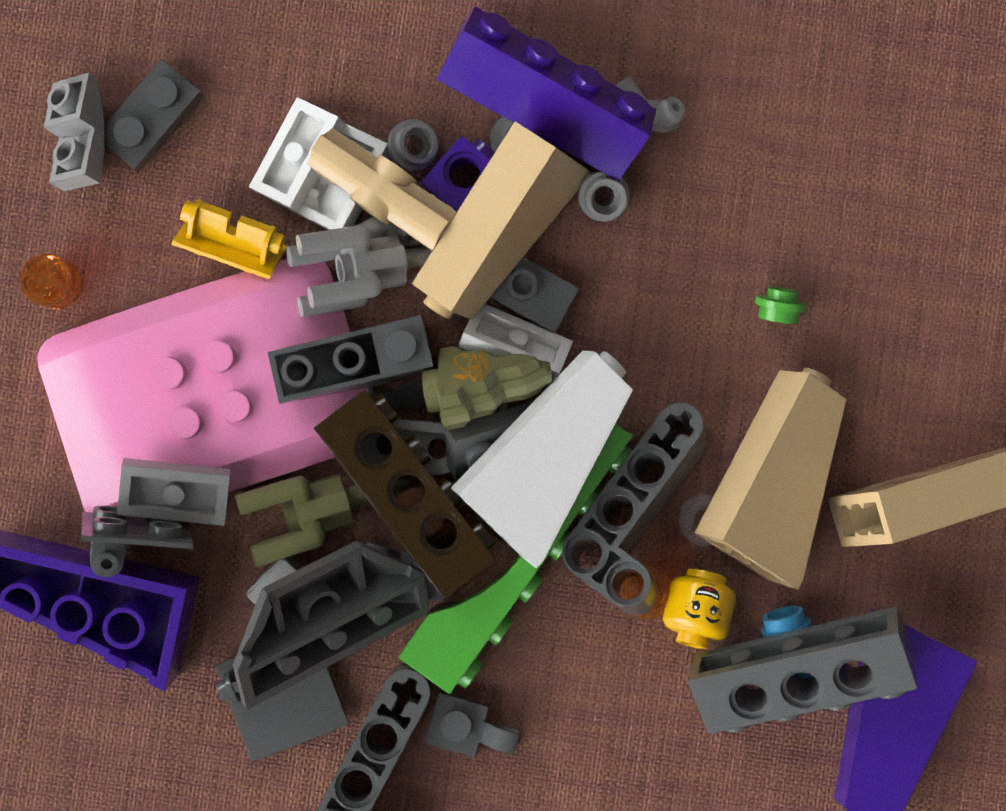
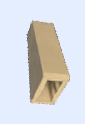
[412,121,591,319]
[694,368,846,589]
[828,447,1006,547]

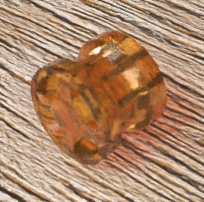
[20,254,82,309]

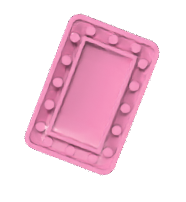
[37,258,369,518]

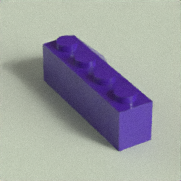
[437,6,657,181]

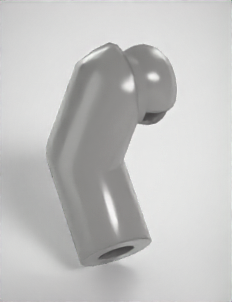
[615,76,686,133]

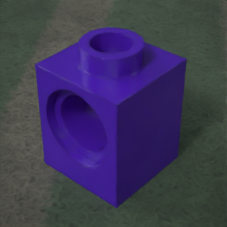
[421,135,495,212]

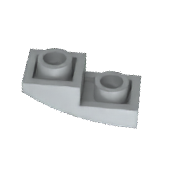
[43,73,104,191]

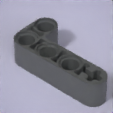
[562,403,710,615]
[316,663,432,811]

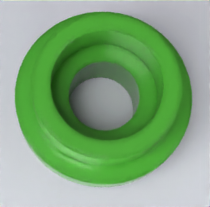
[755,286,808,324]

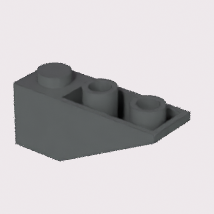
[267,315,437,404]

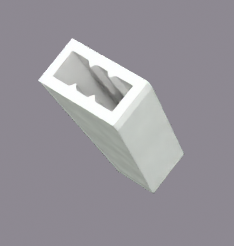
[451,350,633,568]

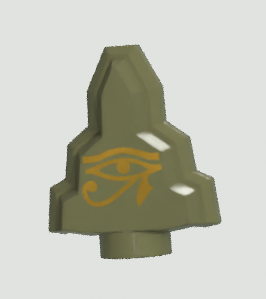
[422,346,552,430]

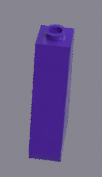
[834,609,977,811]

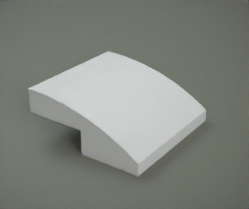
[249,97,390,230]

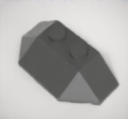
[233,541,430,710]

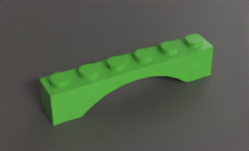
[398,423,633,694]

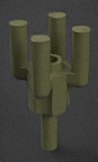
[235,474,408,567]

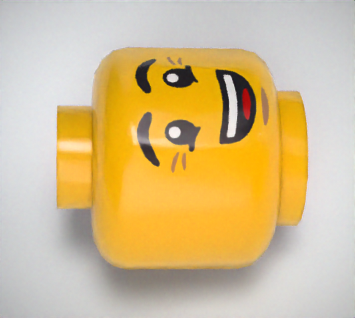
[663,569,736,649]

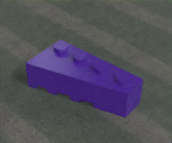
[0,530,200,691]

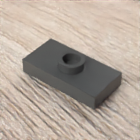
[489,257,580,333]

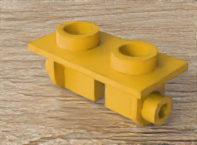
[172,199,287,279]

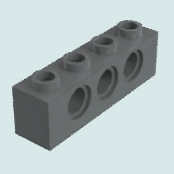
[688,606,918,734]

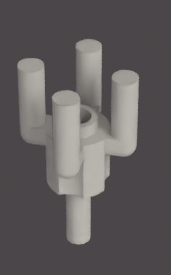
[286,225,432,317]

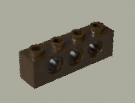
[314,389,496,599]

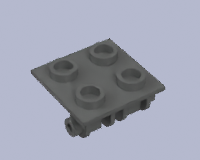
[81,506,193,577]
[215,657,349,762]

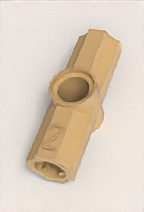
[306,127,457,251]

